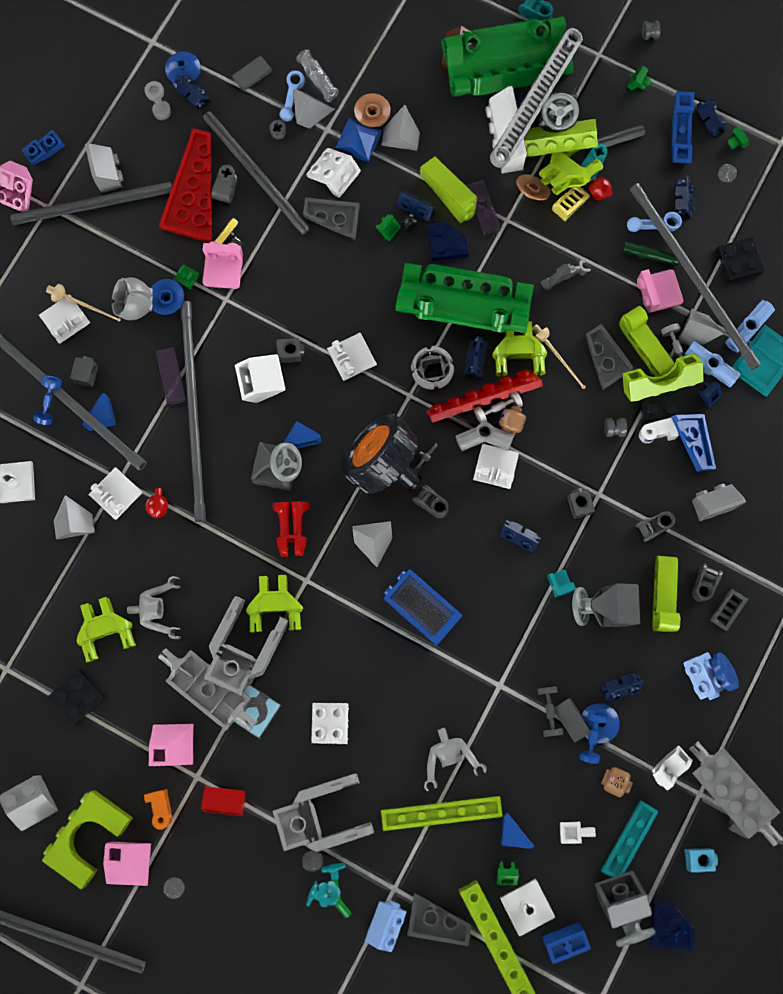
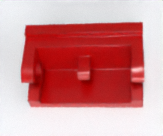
[201,786,246,816]

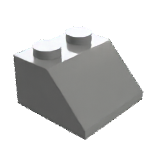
[85,143,124,194]
[691,484,746,522]
[0,775,58,831]

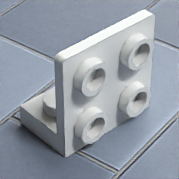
[306,148,361,198]

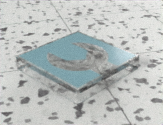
[234,684,282,739]

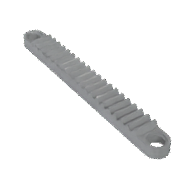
[490,28,582,168]

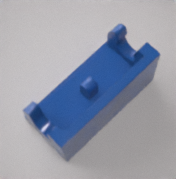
[542,922,591,964]

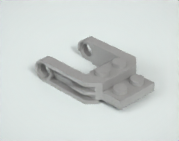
[204,596,289,696]
[273,773,374,852]

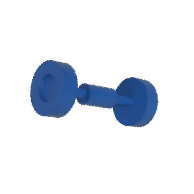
[33,375,62,425]
[579,711,608,764]

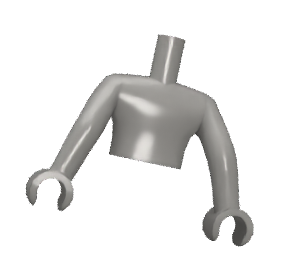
[127,576,181,639]
[424,728,487,791]

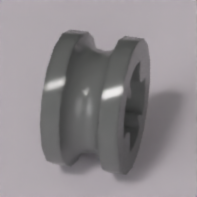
[270,120,286,139]

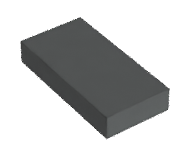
[232,56,272,92]
[554,698,591,742]

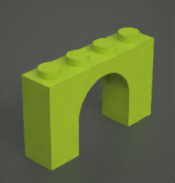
[42,790,133,889]

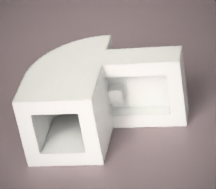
[652,746,693,790]

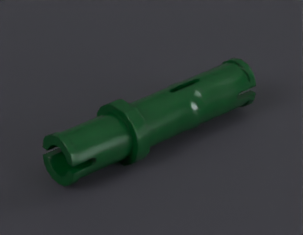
[622,242,679,266]

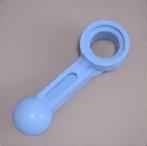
[280,71,305,122]
[627,212,682,232]

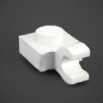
[560,822,596,844]

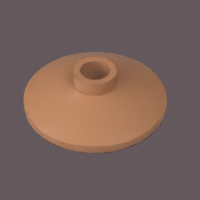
[354,94,390,128]
[516,174,551,200]

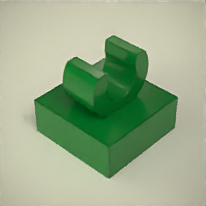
[627,66,652,91]
[728,125,749,149]
[375,214,401,241]
[173,264,200,290]
[496,862,519,886]

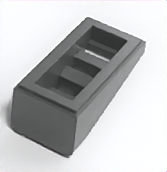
[710,587,749,631]

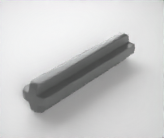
[597,125,645,147]

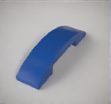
[672,91,695,164]

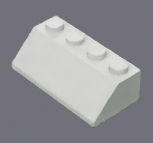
[486,86,527,173]

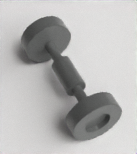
[537,686,564,737]

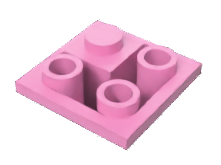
[0,161,33,212]
[149,724,194,766]
[104,841,151,886]

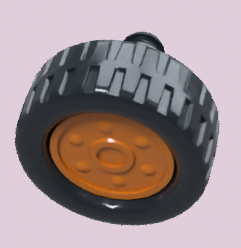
[341,413,423,493]

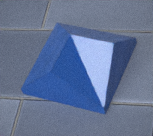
[335,118,382,162]

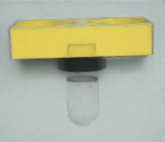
[215,218,243,247]

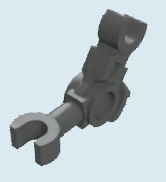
[540,260,590,290]

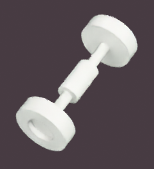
[474,391,523,424]

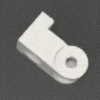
[639,418,679,443]

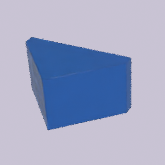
[82,393,116,431]
[283,421,322,449]
[501,812,534,849]

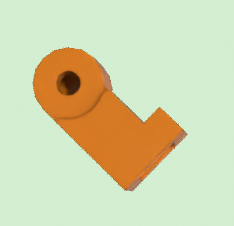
[144,789,172,830]

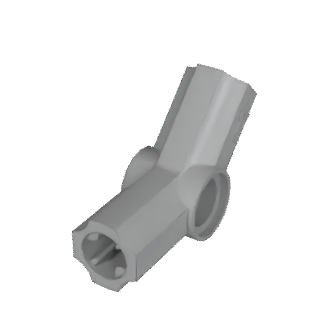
[455,422,514,451]

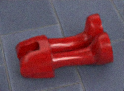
[273,502,309,557]

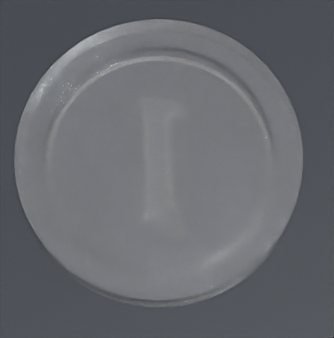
[718,164,737,183]
[302,850,323,871]
[164,877,185,899]

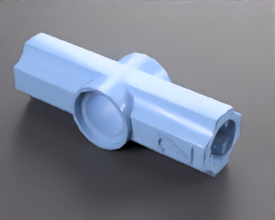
[725,300,775,353]
[684,341,740,388]

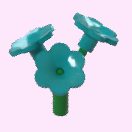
[306,863,351,918]

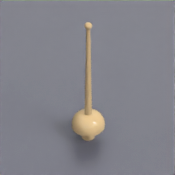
[46,284,121,322]
[532,325,586,389]

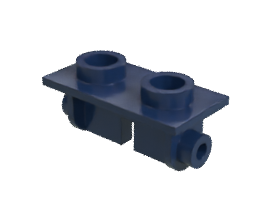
[173,74,211,108]
[696,96,727,136]
[675,176,695,218]
[397,191,436,222]
[464,336,488,377]
[499,520,541,553]
[600,673,643,702]

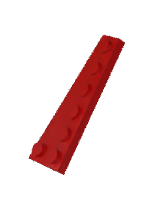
[426,370,543,423]

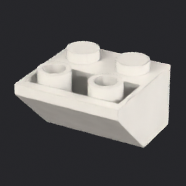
[235,354,285,403]

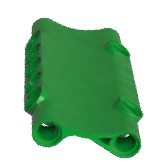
[442,16,574,97]
[396,262,534,334]

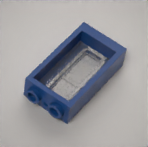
[383,569,463,646]

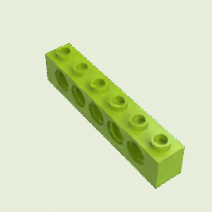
[459,880,536,994]

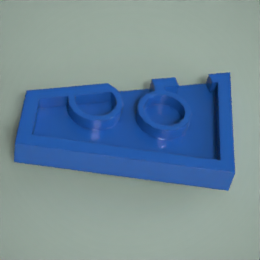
[671,414,716,472]

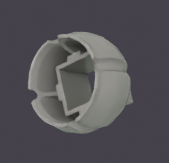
[112,277,153,321]
[411,346,454,390]

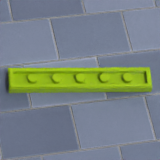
[381,796,503,831]

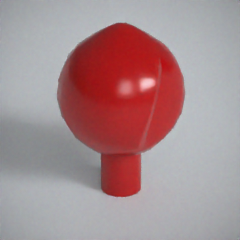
[589,177,613,200]
[145,488,168,518]

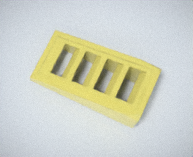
[552,187,590,221]

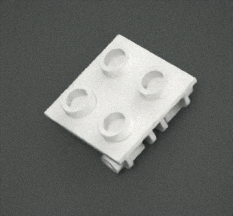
[39,294,90,344]
[327,333,377,381]
[473,444,519,489]
[89,467,143,520]
[311,703,349,744]

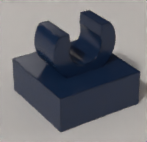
[697,381,722,408]

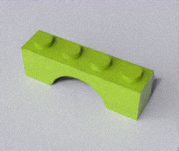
[523,119,598,157]
[622,354,704,402]

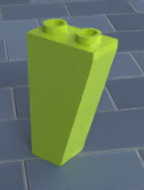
[420,157,477,223]

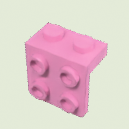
[203,242,243,289]
[637,269,684,313]

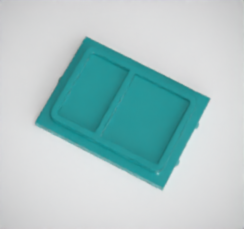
[732,325,783,397]

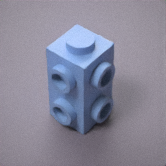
[683,652,725,700]
[365,900,406,952]

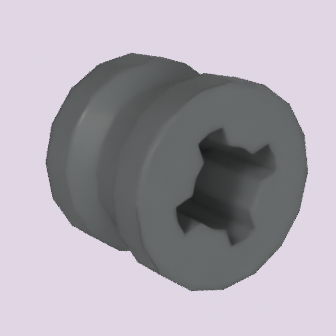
[642,20,660,40]

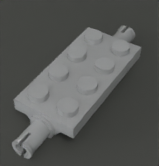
[158,648,257,731]
[689,741,783,847]

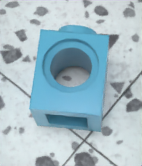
[685,848,718,872]

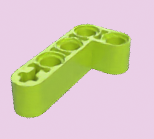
[619,306,675,377]
[652,555,680,632]

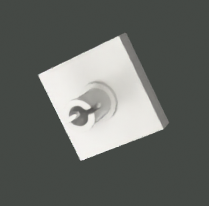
[0,461,35,503]
[500,879,555,937]

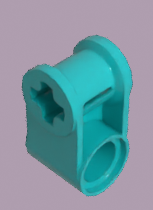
[518,0,553,20]
[581,144,607,181]

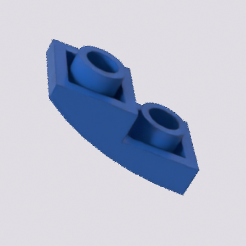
[22,130,65,165]

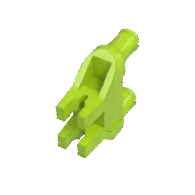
[539,150,603,195]
[492,321,547,376]
[246,575,303,633]
[77,597,136,663]

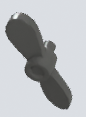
[414,442,438,472]

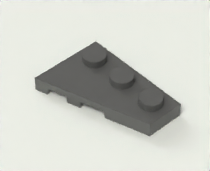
[303,197,360,240]
[585,324,634,390]
[407,893,471,946]

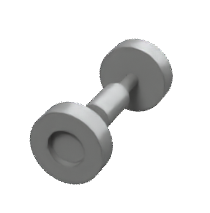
[145,81,171,120]
[661,323,684,358]

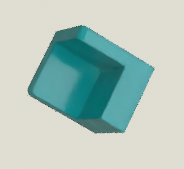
[547,570,576,598]

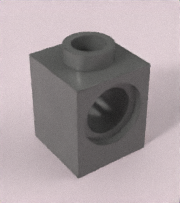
[277,338,305,363]
[70,356,98,387]
[567,488,595,519]

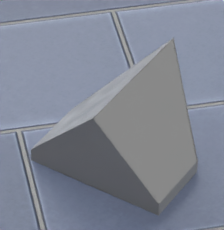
[293,89,335,129]
[382,105,420,151]
[679,309,724,347]
[54,495,95,539]
[352,521,392,567]

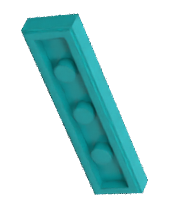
[601,800,659,878]

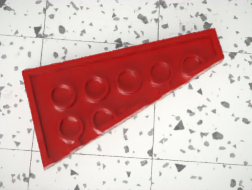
[159,128,212,243]

